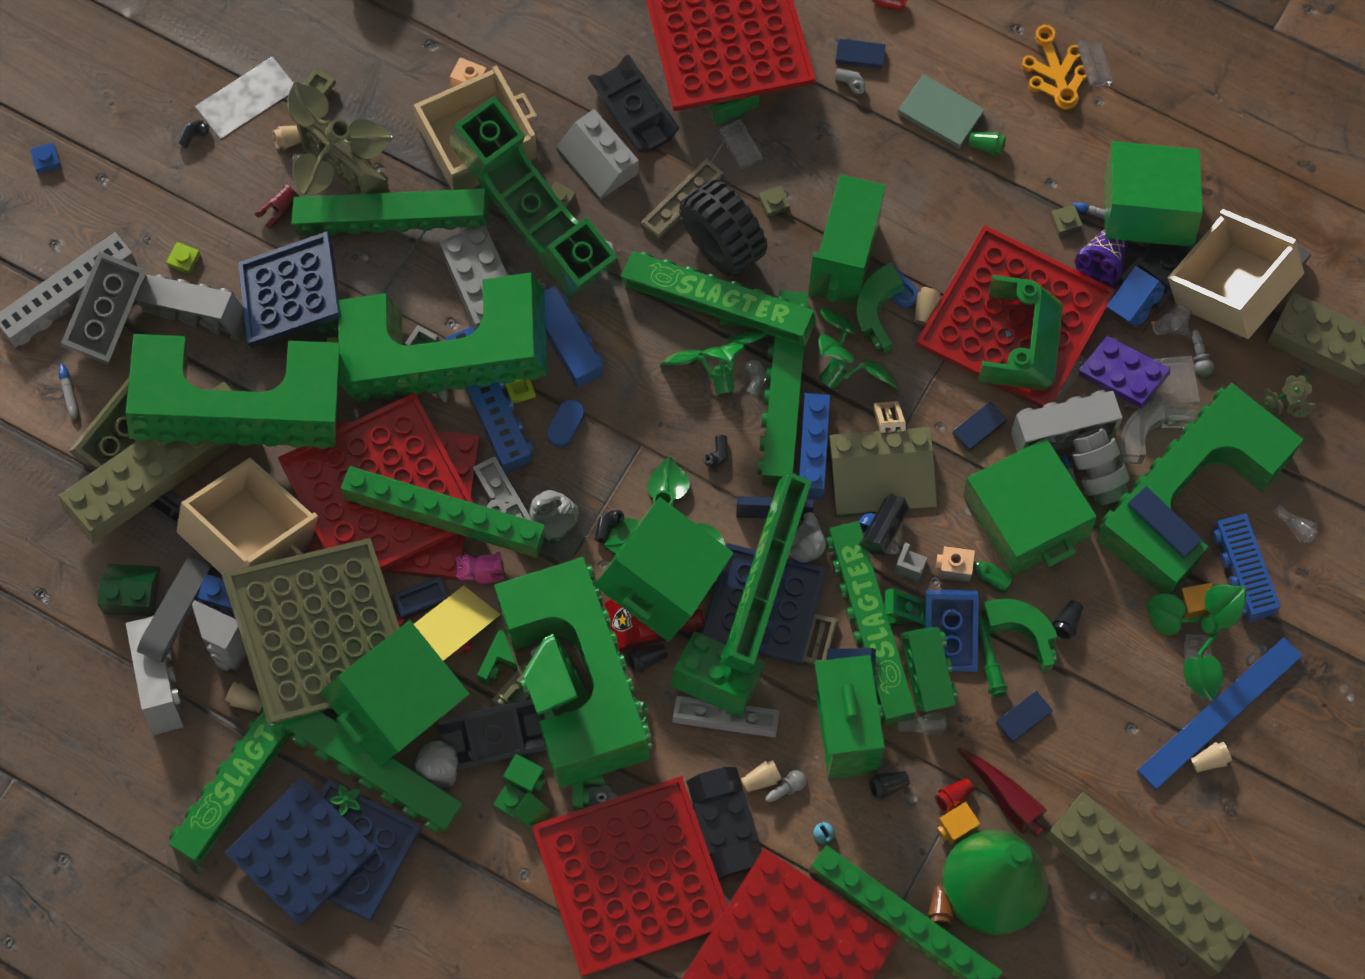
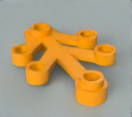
[1021,25,1089,110]

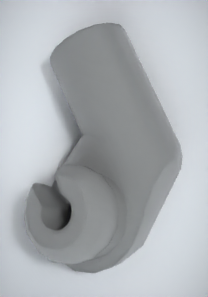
[835,68,866,94]

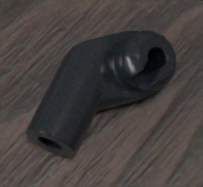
[176,119,210,148]
[703,435,728,469]
[594,510,625,543]

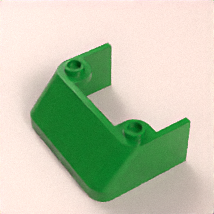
[978,275,1063,390]
[520,634,590,719]

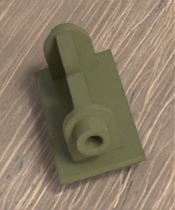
[491,662,530,706]

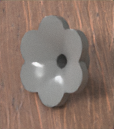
[585,785,617,807]

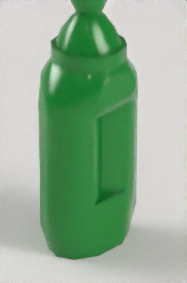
[973,561,1013,592]

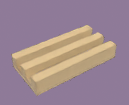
[874,401,906,433]

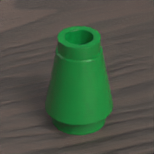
[969,132,1006,156]

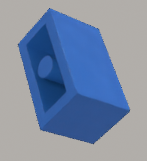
[1107,266,1165,328]

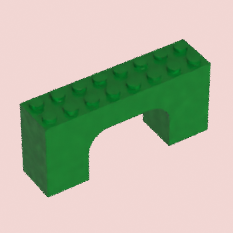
[449,96,618,300]
[338,272,548,403]
[126,334,340,449]
[1096,383,1304,594]
[494,557,653,788]

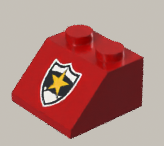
[604,599,666,652]

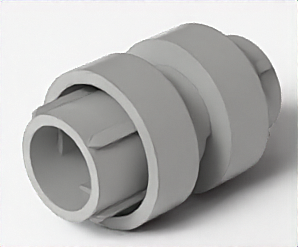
[1072,428,1130,505]

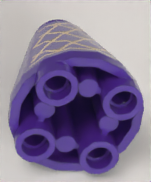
[1074,229,1128,288]

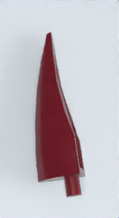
[957,747,1047,838]

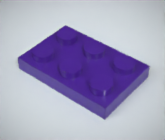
[1079,336,1170,409]

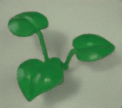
[819,307,899,392]
[660,331,769,394]
[604,457,725,554]
[1146,584,1246,700]

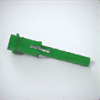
[978,617,1008,698]

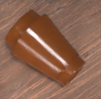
[928,886,954,929]

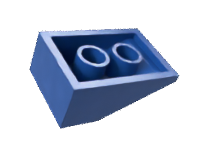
[925,590,979,672]

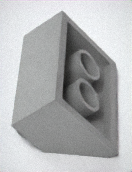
[557,109,639,200]
[192,600,247,672]

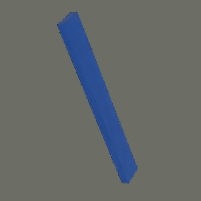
[1137,637,1303,791]

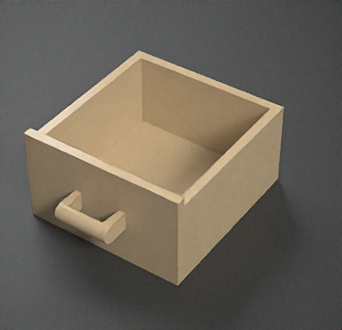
[414,65,538,190]
[1168,209,1304,339]
[176,458,318,575]

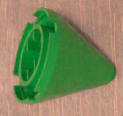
[942,829,1048,936]

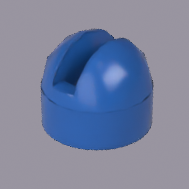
[859,513,875,532]

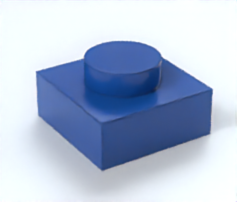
[30,142,61,174]

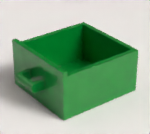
[1104,141,1202,247]
[808,174,886,306]
[963,438,1096,577]
[593,497,734,642]
[320,620,470,766]
[814,655,885,779]

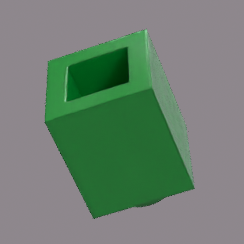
[503,754,546,795]

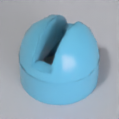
[813,822,835,845]

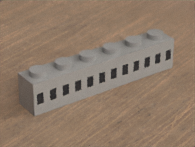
[0,232,136,348]

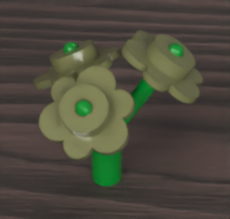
[1263,373,1316,418]

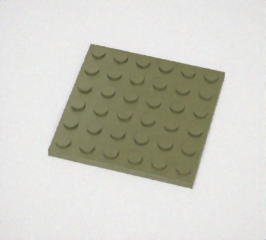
[222,538,400,725]

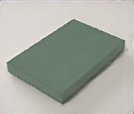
[898,74,985,149]

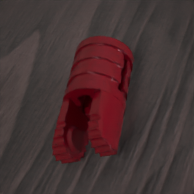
[254,184,299,230]

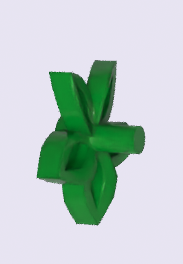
[329,784,360,816]

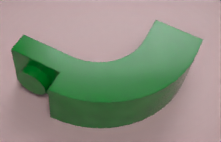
[857,262,905,354]
[982,599,1058,673]

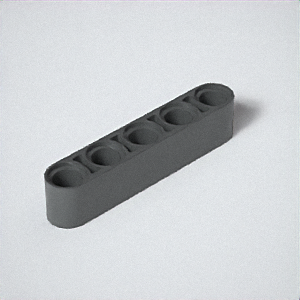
[137,555,214,662]

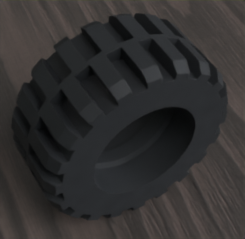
[679,180,768,276]

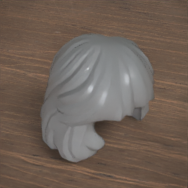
[529,490,579,541]
[789,512,826,563]
[415,741,458,790]

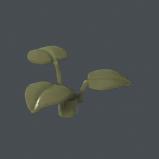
[288,82,393,196]

